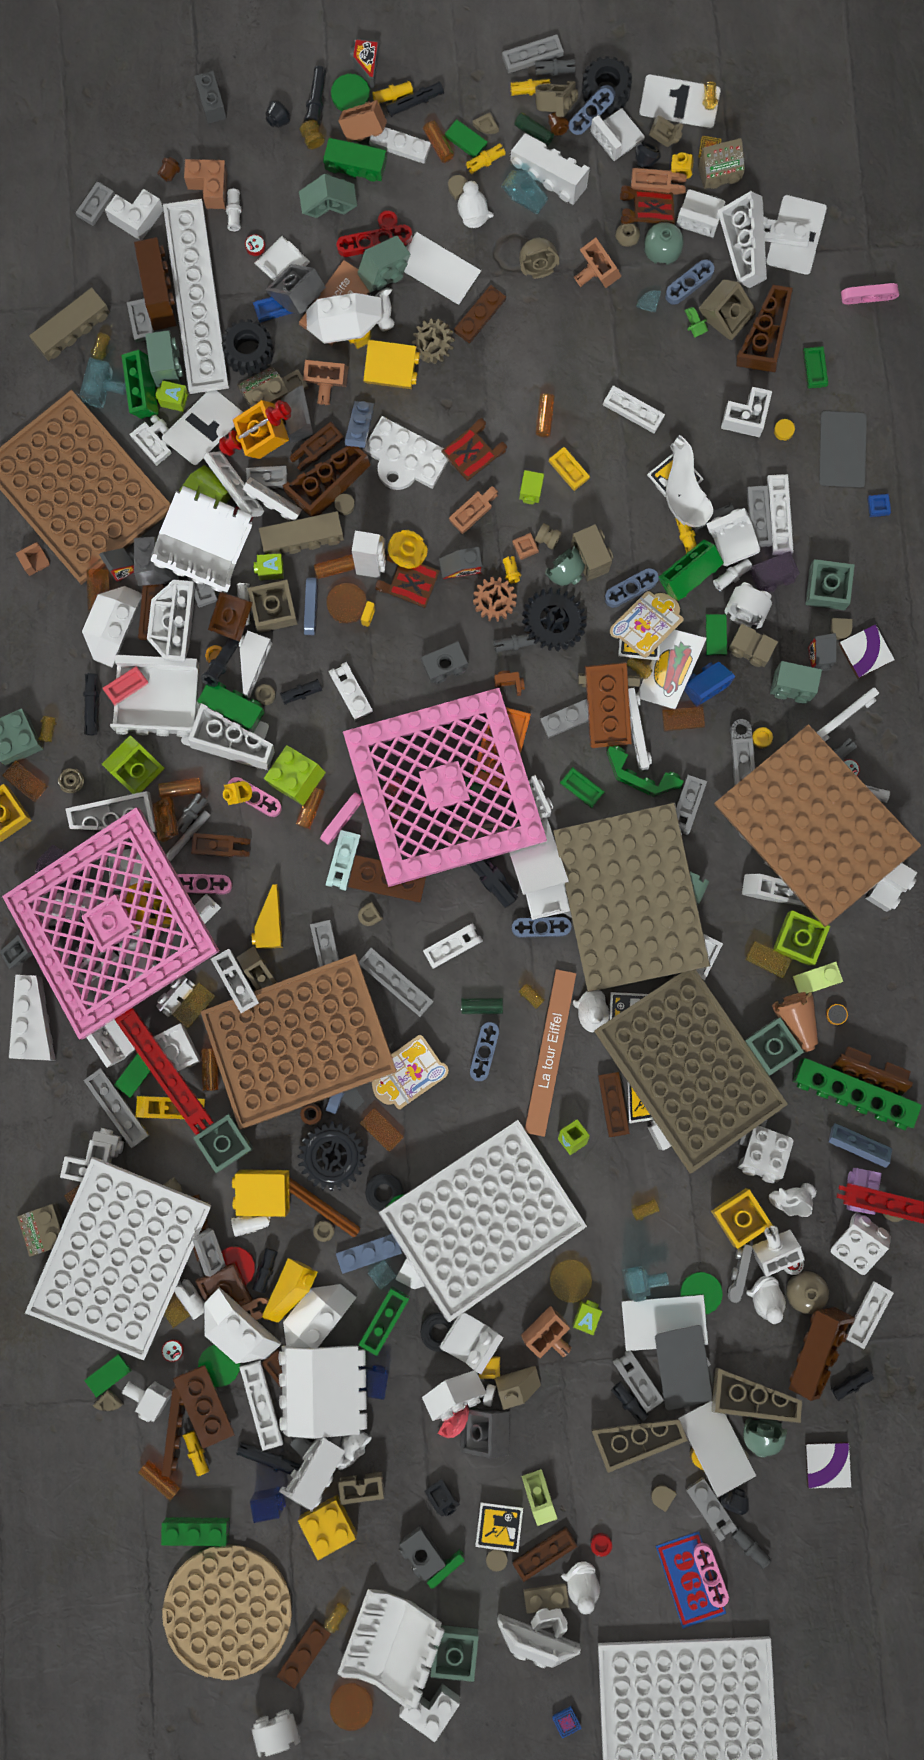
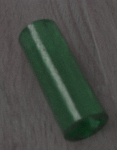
[514,112,554,147]
[461,998,503,1014]

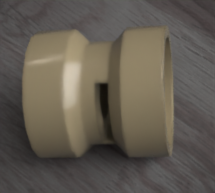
[535,523,562,550]

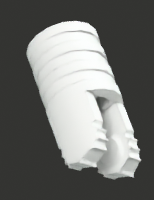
[231,1216,271,1237]
[174,1279,205,1320]

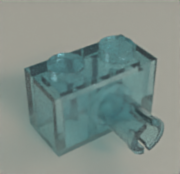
[79,358,126,408]
[621,1266,669,1302]

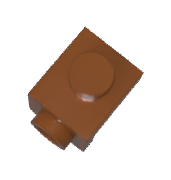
[494,670,525,696]

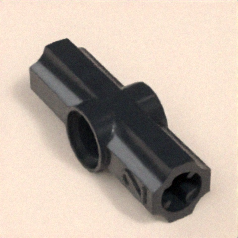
[469,859,519,909]

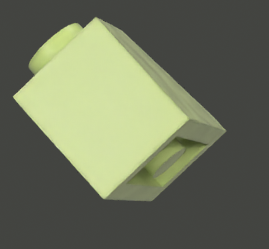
[793,962,843,994]
[522,1469,558,1526]

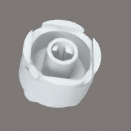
[725,582,772,629]
[251,1709,300,1757]

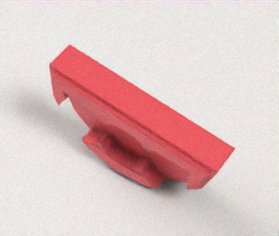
[437,1405,469,1438]

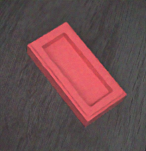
[103,666,148,706]

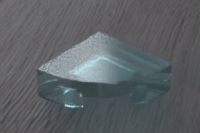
[636,291,661,312]

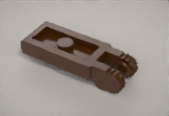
[289,422,344,472]
[191,833,251,857]

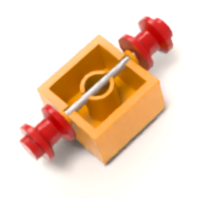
[219,400,291,459]

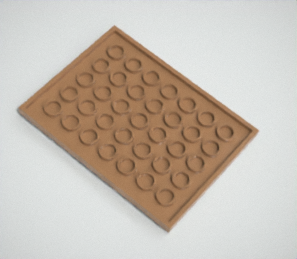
[0,390,171,585]
[714,724,922,927]
[200,954,397,1130]

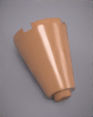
[772,992,818,1052]

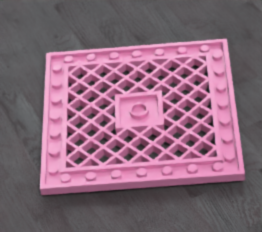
[343,688,547,887]
[2,807,219,1039]

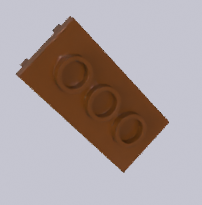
[348,855,426,903]
[831,1046,913,1096]
[173,1365,235,1449]

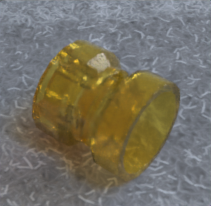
[299,120,325,149]

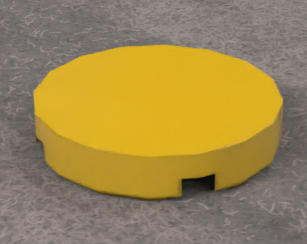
[387,530,428,569]

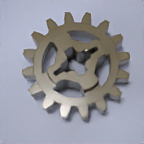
[412,318,455,364]

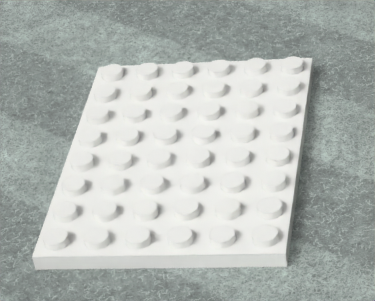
[378,1120,587,1322]
[25,1157,211,1360]
[598,1636,777,1760]

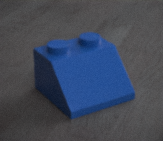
[684,662,735,708]

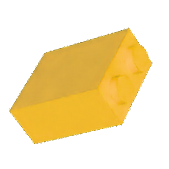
[363,340,420,389]
[232,1170,290,1217]

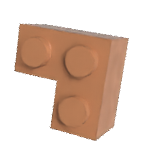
[184,159,228,209]

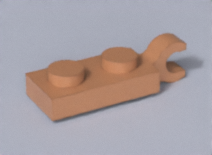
[449,486,498,535]

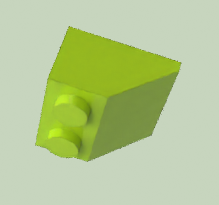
[179,465,231,507]
[102,735,165,794]

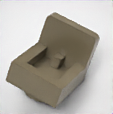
[649,115,684,147]

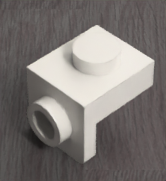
[92,1128,124,1157]
[531,1608,567,1639]

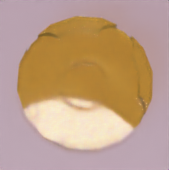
[550,1260,592,1303]

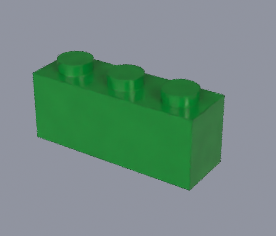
[323,138,387,182]
[122,350,159,419]
[658,540,724,601]
[197,682,265,733]
[359,1286,410,1356]
[161,1517,230,1546]

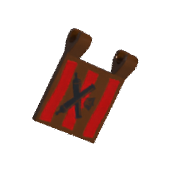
[620,185,675,224]
[441,418,507,481]
[375,553,440,608]

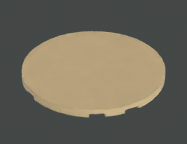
[162,1544,292,1680]

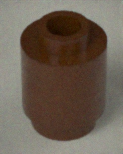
[300,1103,323,1125]

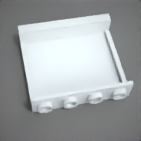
[110,655,200,737]

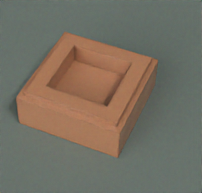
[512,533,539,560]

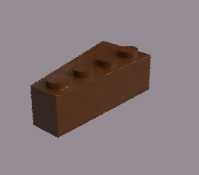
[134,237,177,331]
[737,285,793,373]
[282,446,371,517]
[789,1307,856,1401]

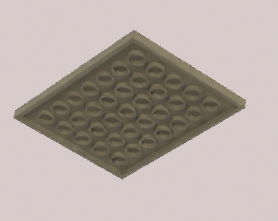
[553,803,711,992]
[594,969,788,1173]

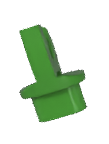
[685,307,709,338]

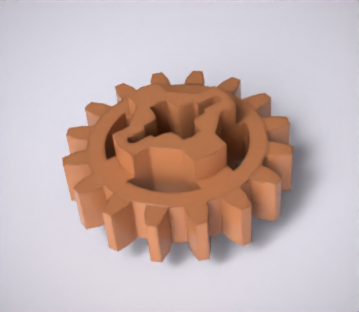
[473,577,517,622]

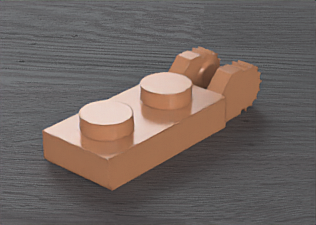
[631,168,687,195]

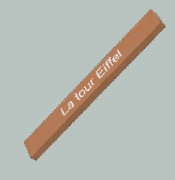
[525,969,576,1137]

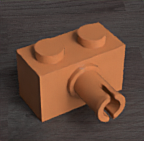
[338,100,387,142]
[573,238,622,288]
[303,360,348,405]
[521,1306,571,1358]

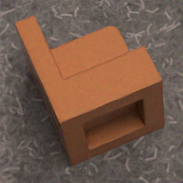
[16,542,50,576]

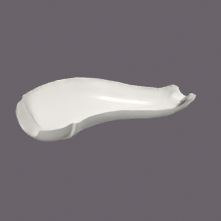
[666,435,713,527]

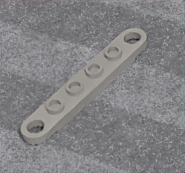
[730,719,755,840]

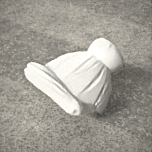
[457,181,494,228]
[375,287,394,332]
[573,990,610,1032]
[769,1183,817,1217]
[746,1276,786,1324]
[338,1431,372,1470]
[562,1562,600,1614]

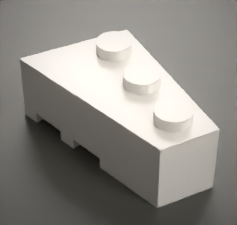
[279,1438,345,1511]

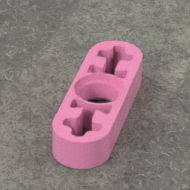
[841,283,899,304]
[228,777,282,817]
[320,792,363,845]
[177,874,232,894]
[694,1543,729,1608]

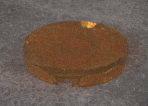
[327,583,367,624]
[330,1684,373,1731]

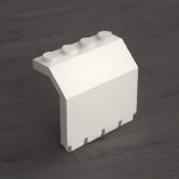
[150,486,252,592]
[279,1345,367,1438]
[338,1589,444,1708]

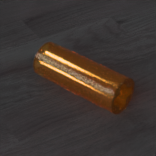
[423,120,454,163]
[536,394,555,437]
[314,555,355,579]
[158,778,202,799]
[296,787,325,830]
[201,1049,218,1091]
[138,1460,180,1501]

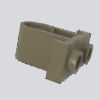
[535,81,578,117]

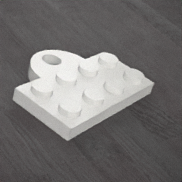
[363,416,449,490]

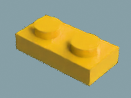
[549,447,590,491]

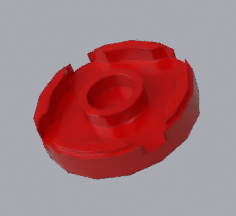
[221,1246,255,1285]

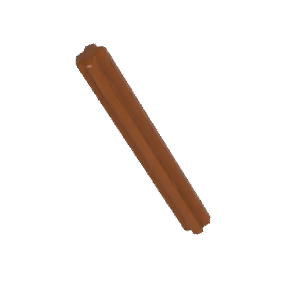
[277,1169,360,1237]

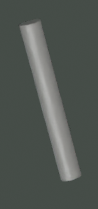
[166,810,211,862]

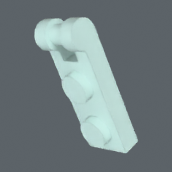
[326,830,361,891]

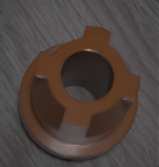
[548,112,569,136]
[157,157,181,182]

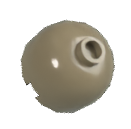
[519,238,559,279]
[786,1271,829,1314]

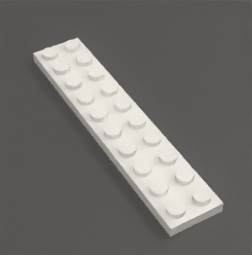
[163,199,229,394]

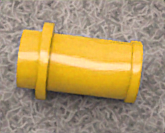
[502,556,521,584]

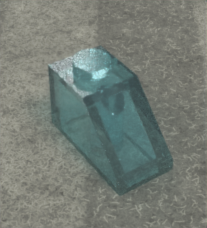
[501,170,548,214]

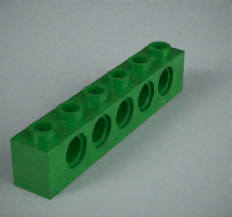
[792,1058,922,1131]

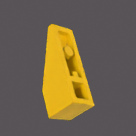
[251,884,283,950]
[136,1096,205,1119]
[262,1258,318,1323]

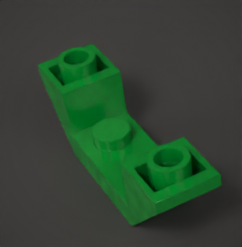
[606,746,684,797]

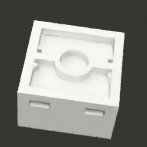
[154,1023,202,1072]

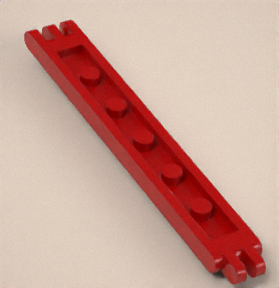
[114,1007,214,1135]
[836,1183,924,1224]

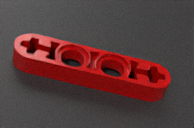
[337,225,412,257]

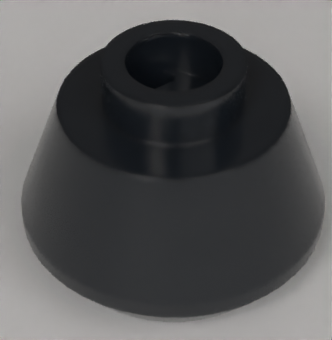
[265,100,291,128]
[635,142,661,168]
[721,1487,749,1515]

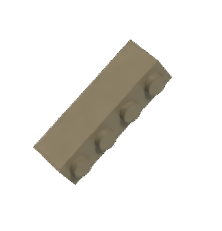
[29,287,110,361]
[259,511,344,555]

